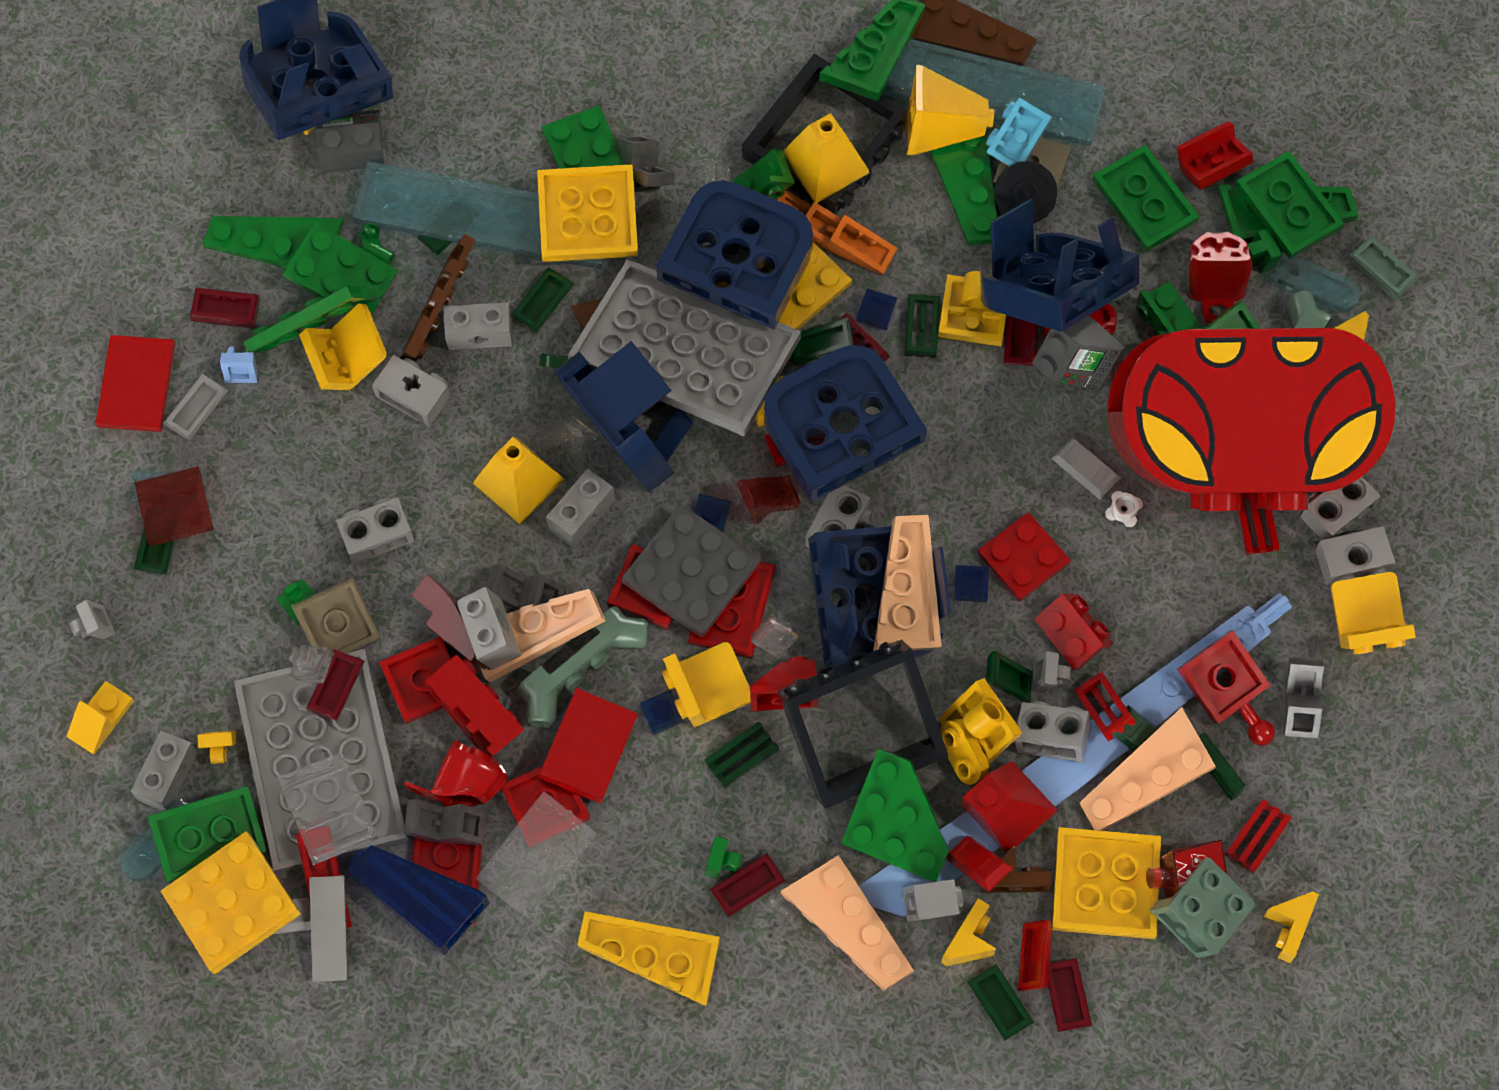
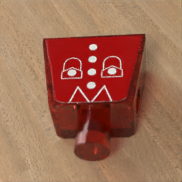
[1146,840,1227,899]

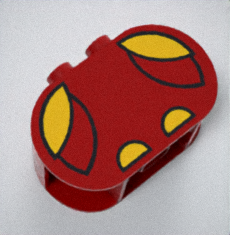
[1107,328,1396,511]

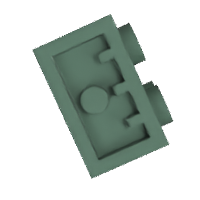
[1149,858,1255,958]

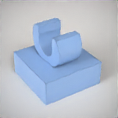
[220,346,258,383]

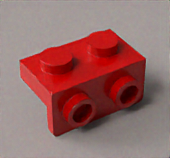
[1177,121,1254,190]
[1034,593,1113,670]

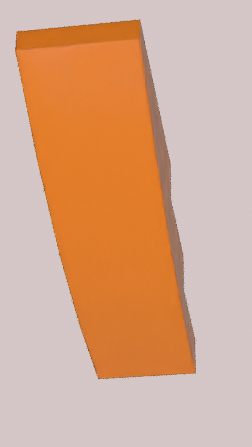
[776,190,898,276]

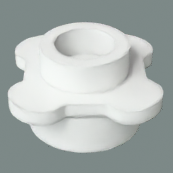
[1105,491,1143,527]

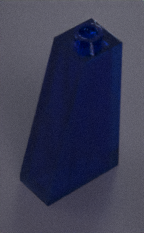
[348,845,490,956]

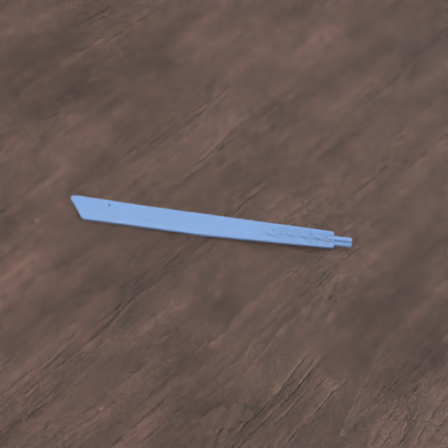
[859,593,1292,917]

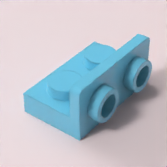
[986,98,1053,166]

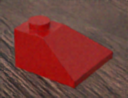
[750,656,818,712]
[961,760,1058,854]

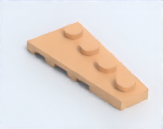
[873,515,942,651]
[480,589,606,683]
[1080,707,1216,831]
[780,855,914,991]

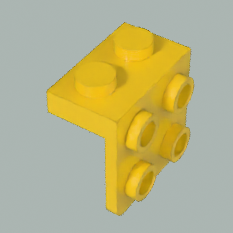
[299,304,387,391]
[1330,572,1416,654]
[661,642,750,728]

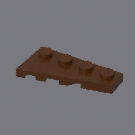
[910,0,1037,68]
[399,234,476,361]

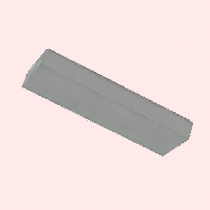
[309,876,348,982]

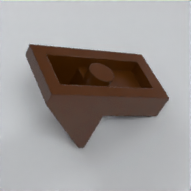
[980,846,1052,893]

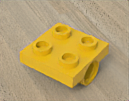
[938,271,1006,347]
[938,678,1023,764]

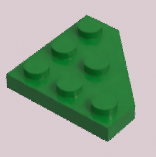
[841,748,950,882]

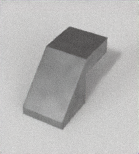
[615,135,675,187]
[486,564,566,610]
[1284,658,1324,739]
[404,799,486,846]

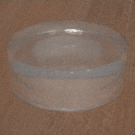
[770,883,800,918]

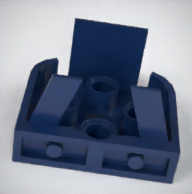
[239,0,393,140]
[656,180,813,330]
[980,199,1139,332]
[554,341,693,492]
[764,345,927,502]
[808,526,952,667]

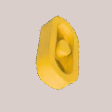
[940,718,989,785]

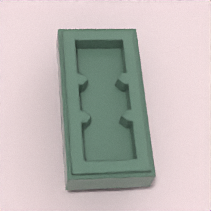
[1348,235,1419,302]

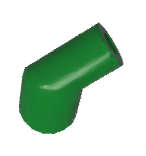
[359,222,395,265]

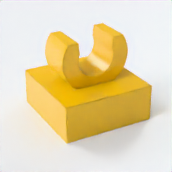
[197,730,237,764]

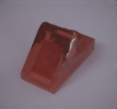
[737,475,801,524]

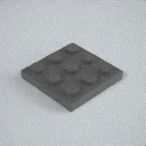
[622,504,761,638]

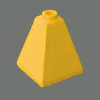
[907,65,994,155]
[783,113,869,204]
[473,437,565,525]

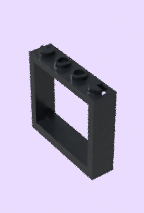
[742,53,908,215]
[777,639,949,809]

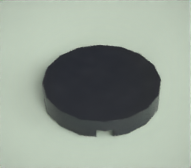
[994,160,1057,223]

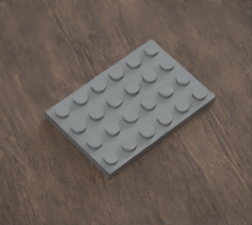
[568,259,801,436]
[234,649,409,874]

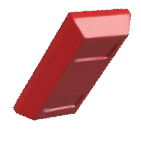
[946,836,1013,892]
[1018,919,1052,991]

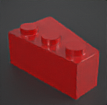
[423,654,525,757]

